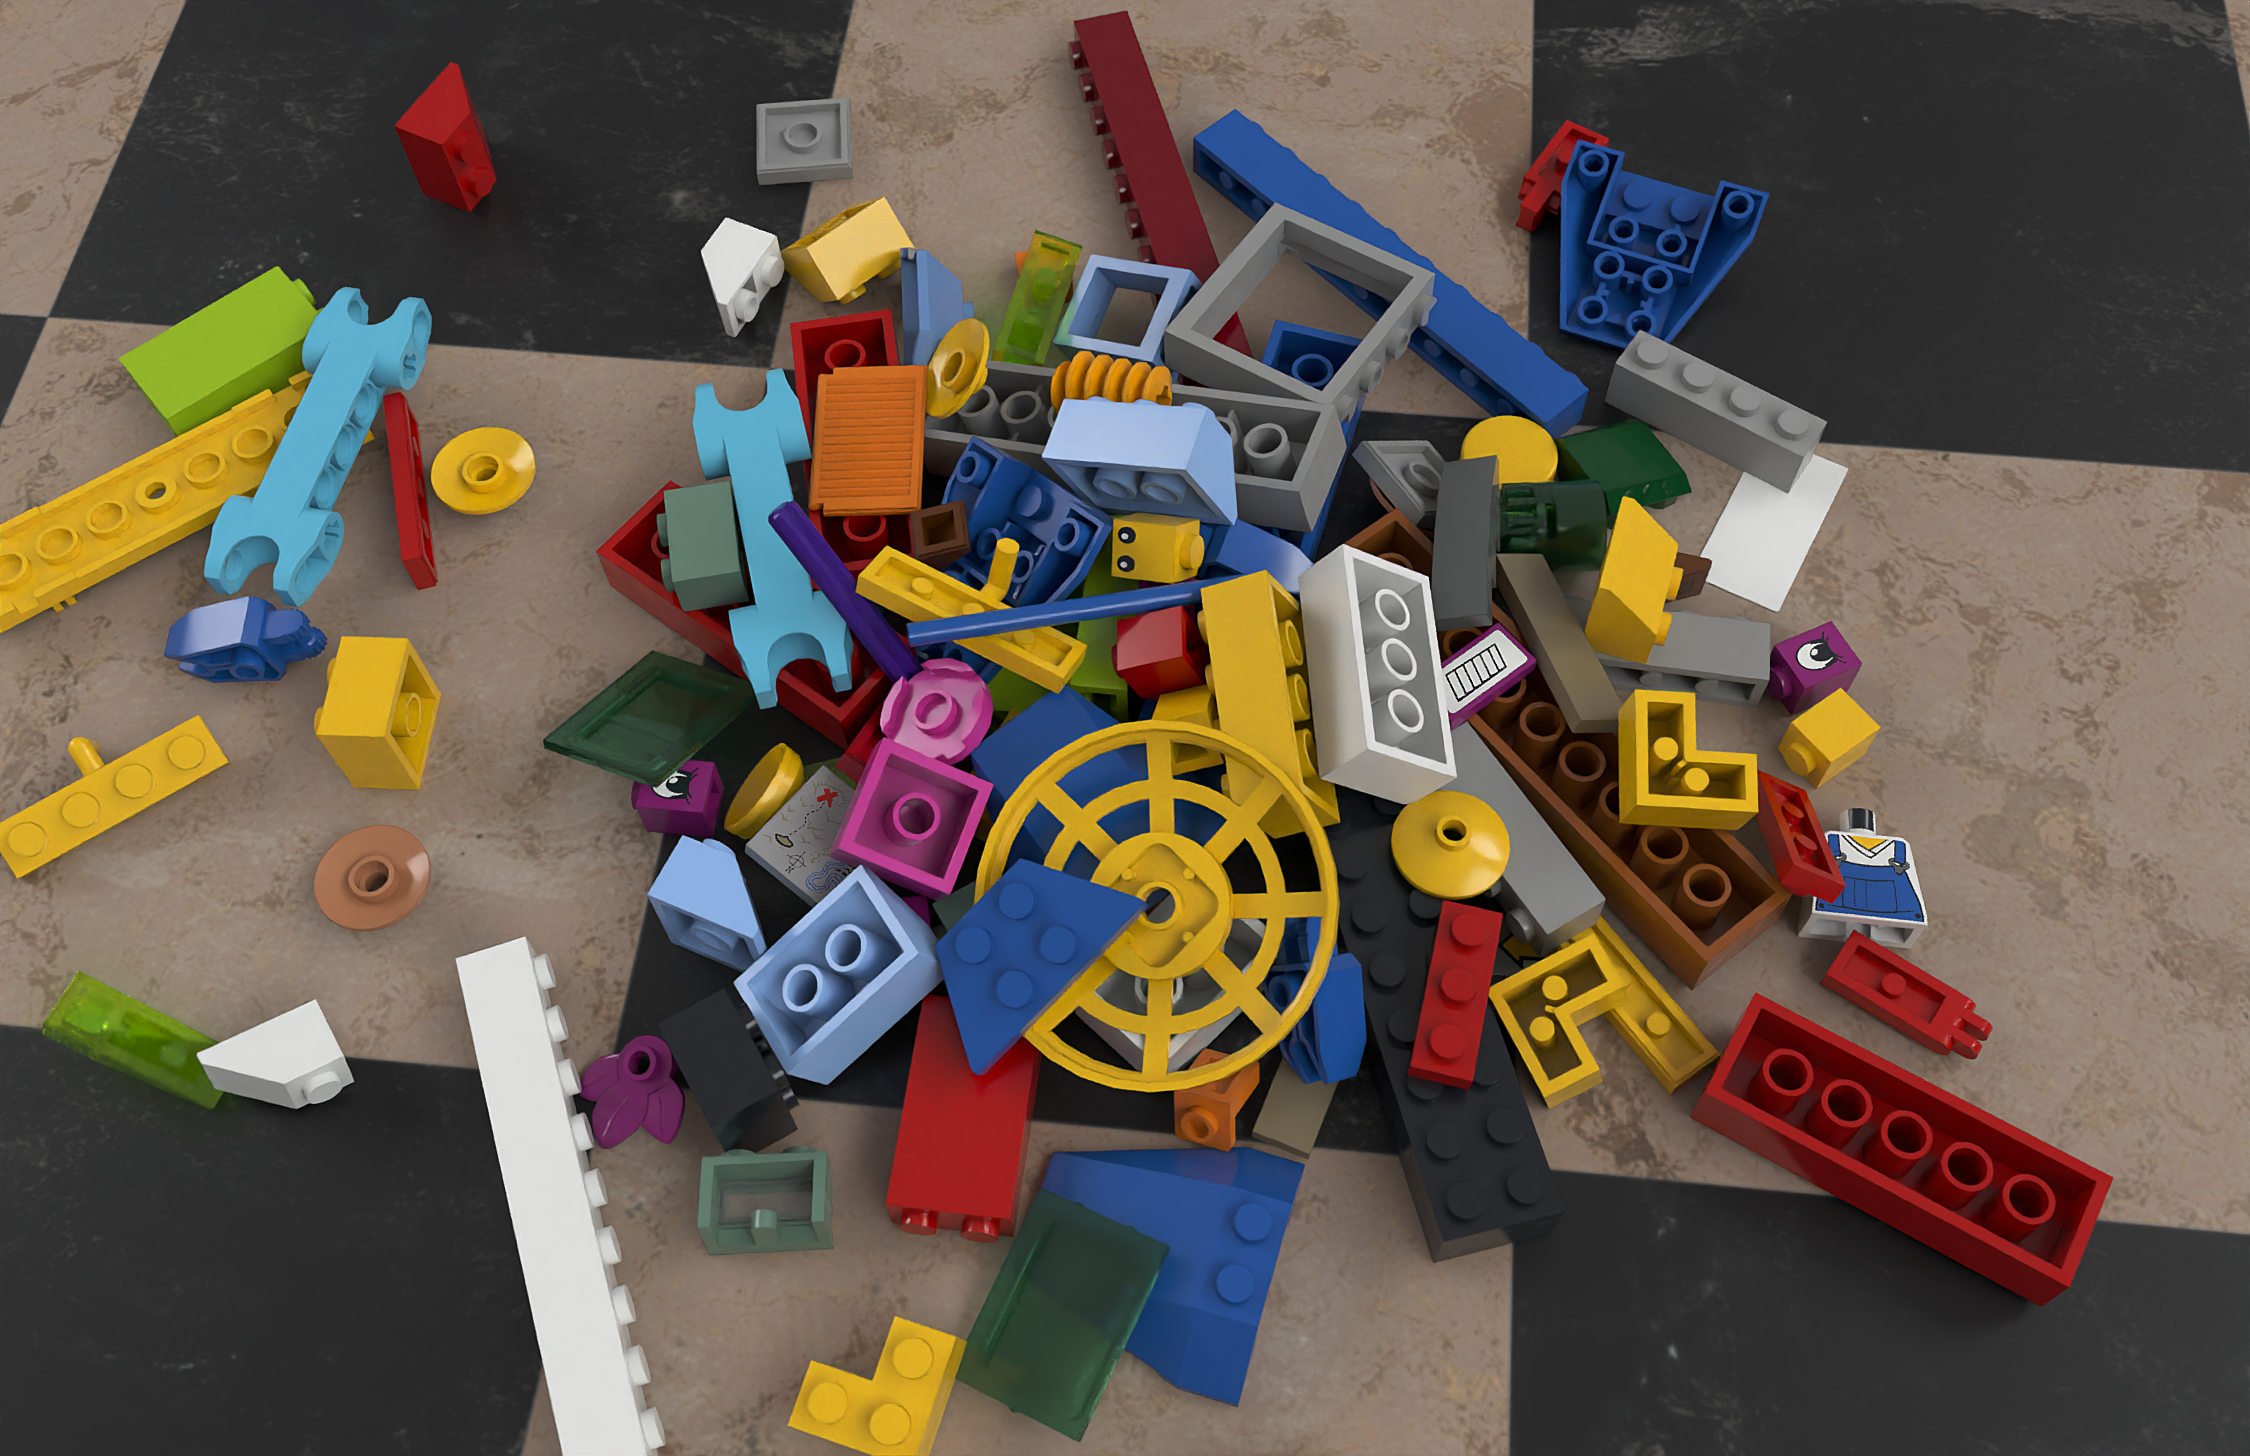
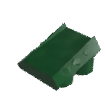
[1553,418,1692,530]

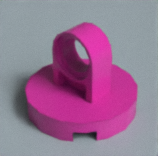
[880,658,994,765]

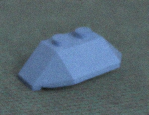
[900,247,975,367]

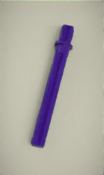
[768,501,924,684]

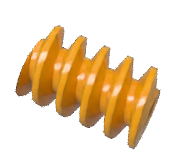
[1050,350,1172,414]

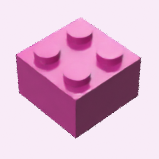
[828,737,994,901]

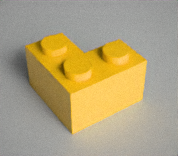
[1618,689,1758,830]
[1488,933,1627,1109]
[788,1316,967,1456]

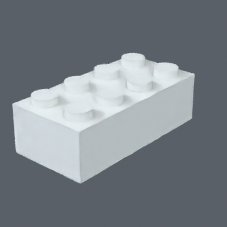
[1298,544,1457,805]

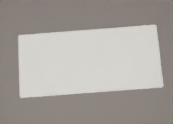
[1700,454,1848,612]

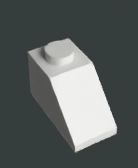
[197,999,355,1109]

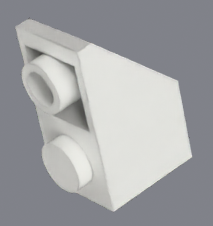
[701,217,784,337]

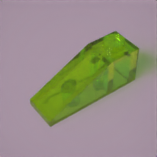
[991,230,1083,367]
[43,971,224,1110]

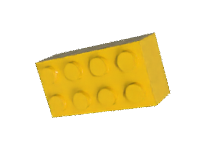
[1197,570,1340,839]

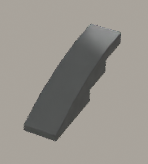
[1431,455,1500,632]

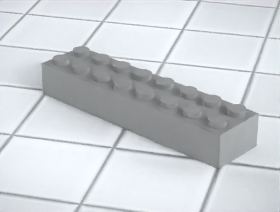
[923,360,1347,533]

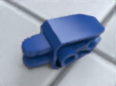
[1192,518,1314,604]
[164,596,328,683]
[1262,917,1367,1084]

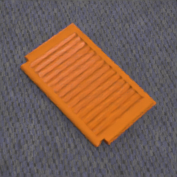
[808,365,928,517]

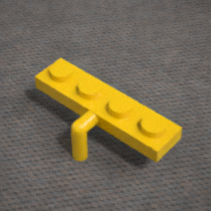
[855,538,1088,694]
[0,715,231,879]

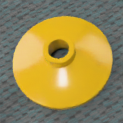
[926,318,989,419]
[431,427,536,515]
[1391,790,1510,900]

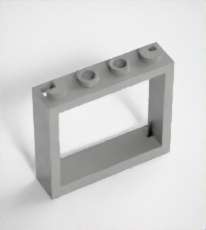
[1164,202,1437,424]

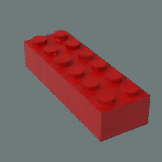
[790,309,916,603]
[596,480,918,751]
[1689,992,2113,1307]

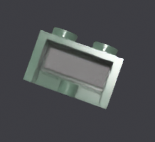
[697,1146,834,1255]

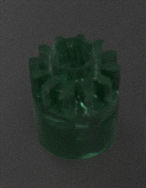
[1496,479,1607,573]

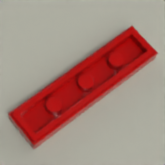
[383,392,438,590]

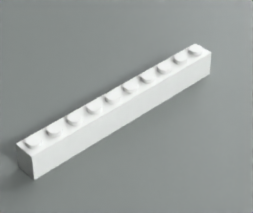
[456,936,666,1456]

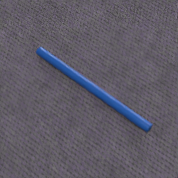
[906,573,1250,647]

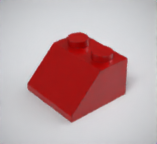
[394,62,497,213]

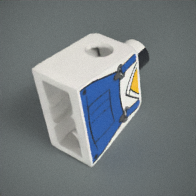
[1797,808,1928,949]

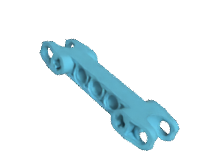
[204,287,432,607]
[692,368,853,710]

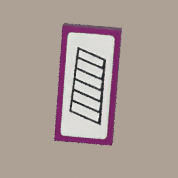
[1441,623,1537,731]

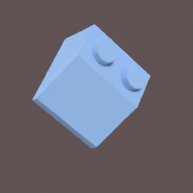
[647,835,769,973]

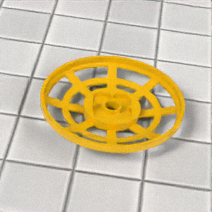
[974,719,1340,1092]

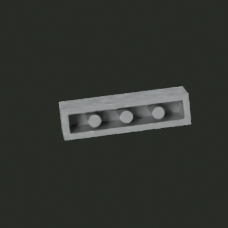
[1604,330,1827,493]
[1565,596,1771,708]
[1434,721,1606,957]

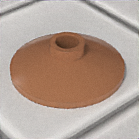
[313,825,431,932]

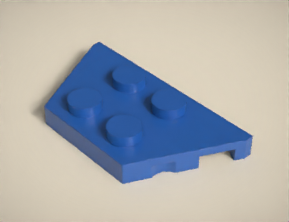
[935,858,1149,1075]

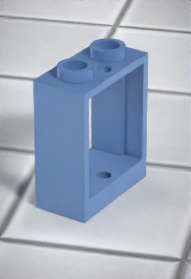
[1053,254,1203,384]

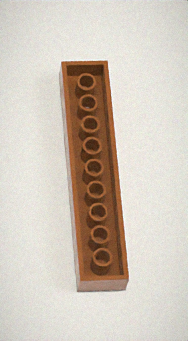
[1314,507,1793,990]

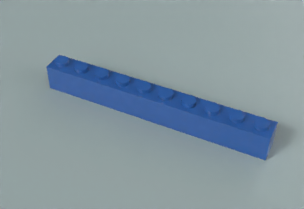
[1193,109,1589,439]

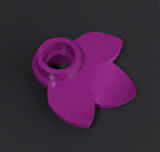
[578,1035,685,1149]

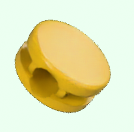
[1459,415,1558,517]

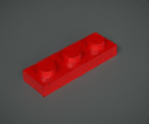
[1755,769,1846,904]
[1407,900,1503,1090]

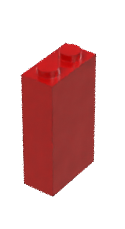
[885,994,1042,1243]

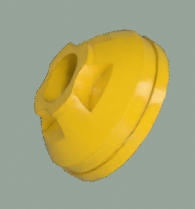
[724,743,805,839]

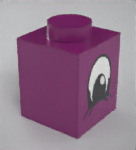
[1766,621,1862,716]
[631,756,724,838]

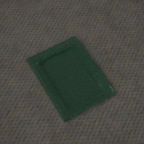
[543,650,757,788]
[955,1187,1171,1443]

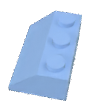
[1042,396,1237,525]
[733,864,944,1085]

